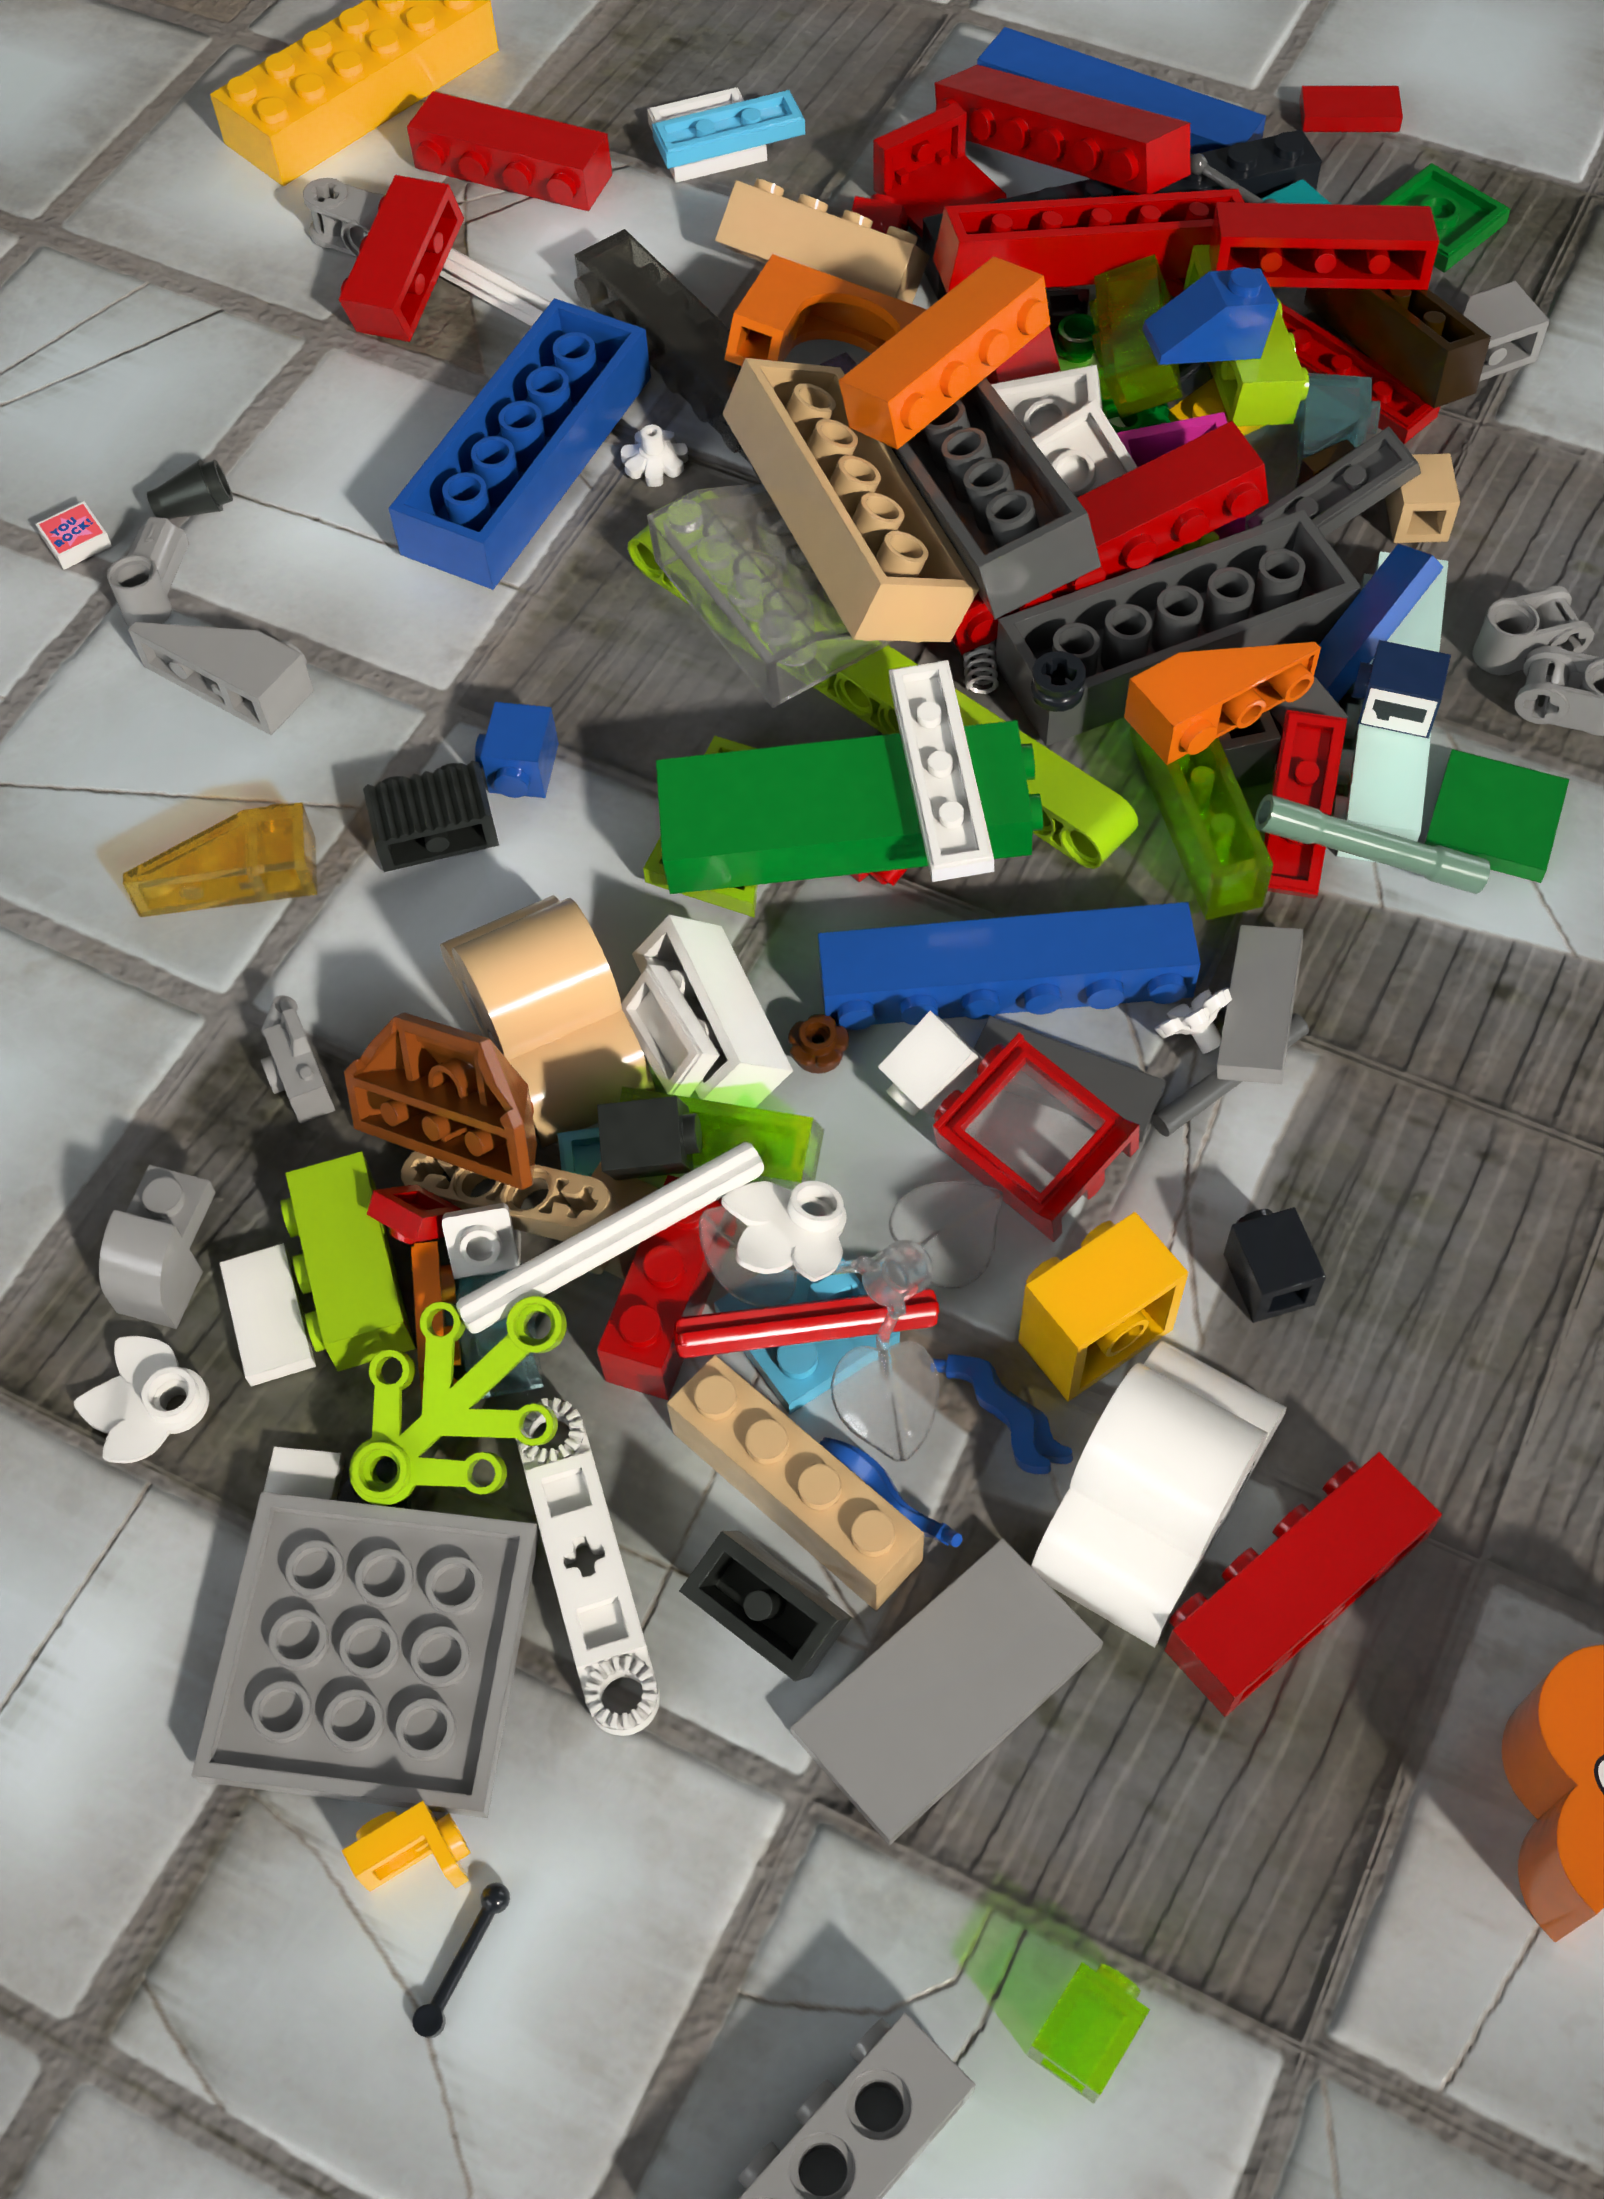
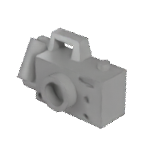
[260,995,336,1124]

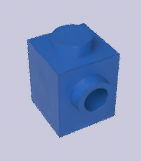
[475,702,559,798]

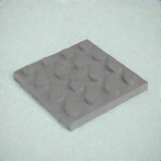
[191,1492,540,1818]

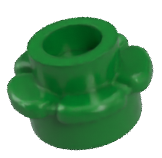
[1053,314,1104,363]

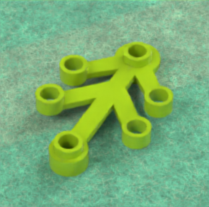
[349,1296,567,1506]

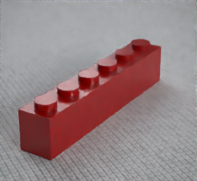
[934,64,1191,194]
[933,189,1245,293]
[952,420,1269,655]

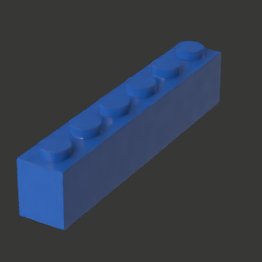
[977,27,1266,154]
[818,902,1201,1030]

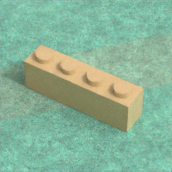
[715,178,930,304]
[667,1355,924,1612]

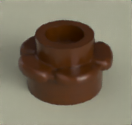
[788,1014,849,1074]

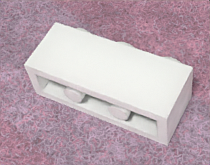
[632,915,793,1109]

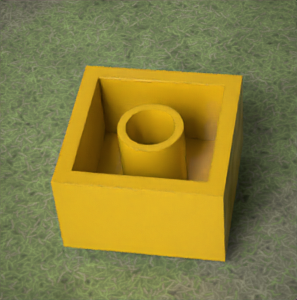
[1018,1212,1189,1402]

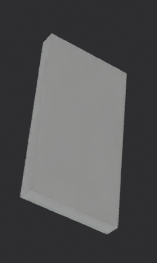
[790,1538,1103,1846]

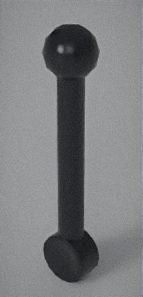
[412,1883,510,2039]

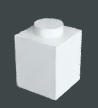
[878,1011,983,1118]

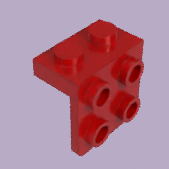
[873,102,1007,238]

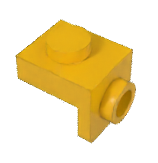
[341,1801,471,1892]

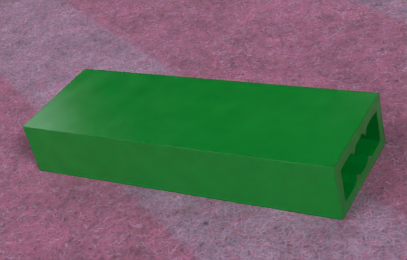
[656,720,1043,894]

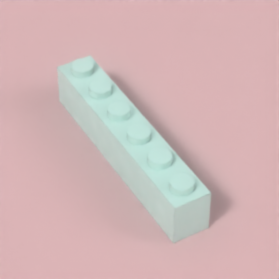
[1331,552,1448,863]

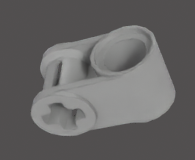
[303,178,384,257]
[1472,586,1594,675]
[1515,646,1604,736]

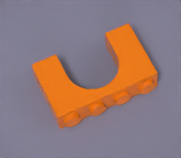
[724,254,927,366]

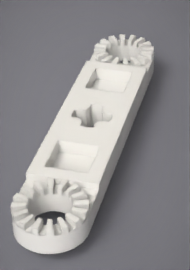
[516,1397,660,1736]

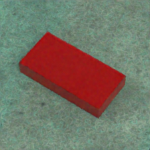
[1299,86,1403,132]

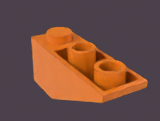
[1124,642,1321,765]

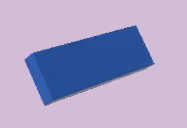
[1314,543,1444,703]

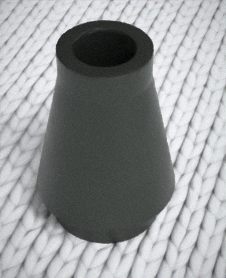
[147,459,233,520]

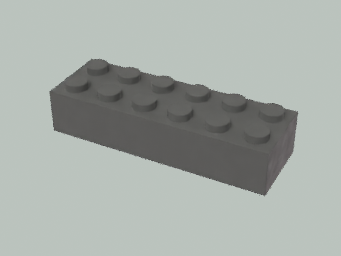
[891,378,1101,619]
[995,510,1362,746]

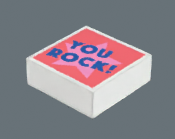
[36,501,112,570]

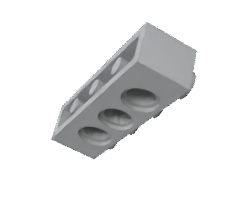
[738,2013,976,2199]

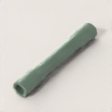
[1255,794,1490,894]

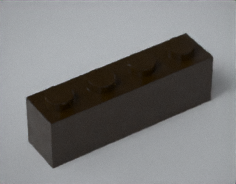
[1304,288,1491,408]

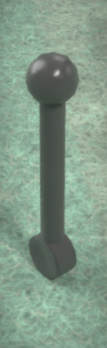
[1190,153,1278,203]

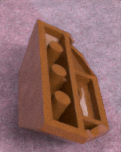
[344,1012,537,1190]

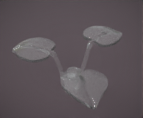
[699,1181,1003,1462]

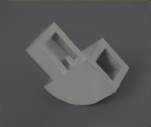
[99,1165,216,1329]

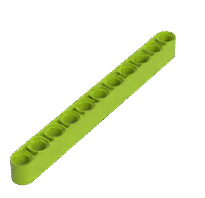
[627,508,1138,869]

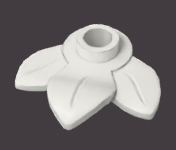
[721,1181,847,1282]
[74,1336,209,1463]

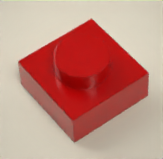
[367,1184,462,1245]

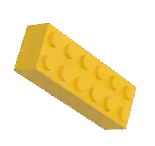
[210,0,499,186]

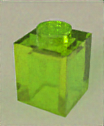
[1027,1962,1150,2104]

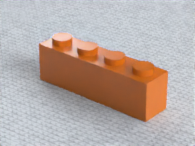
[839,256,1050,450]

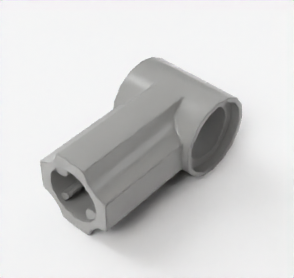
[107,517,189,627]

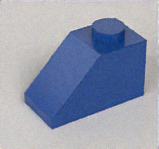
[1142,267,1279,365]

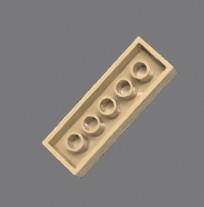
[723,358,979,643]

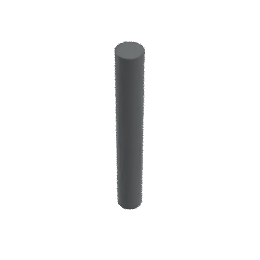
[1152,1013,1309,1137]

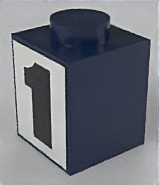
[1352,640,1451,739]

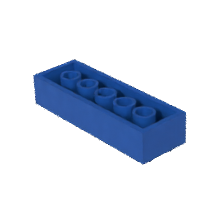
[388,298,651,590]

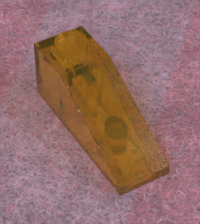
[123,802,317,917]

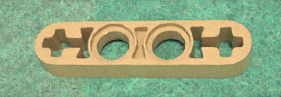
[401,1151,621,1241]

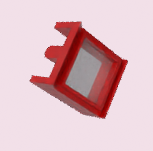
[933,1032,1140,1242]

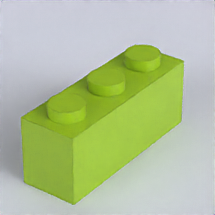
[280,1151,416,1371]

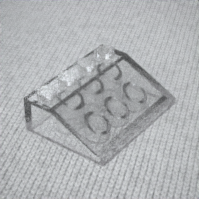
[647,483,895,708]

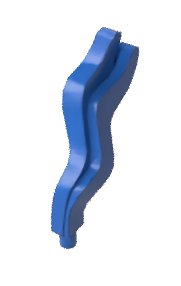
[930,1354,1073,1474]
[819,1437,963,1547]

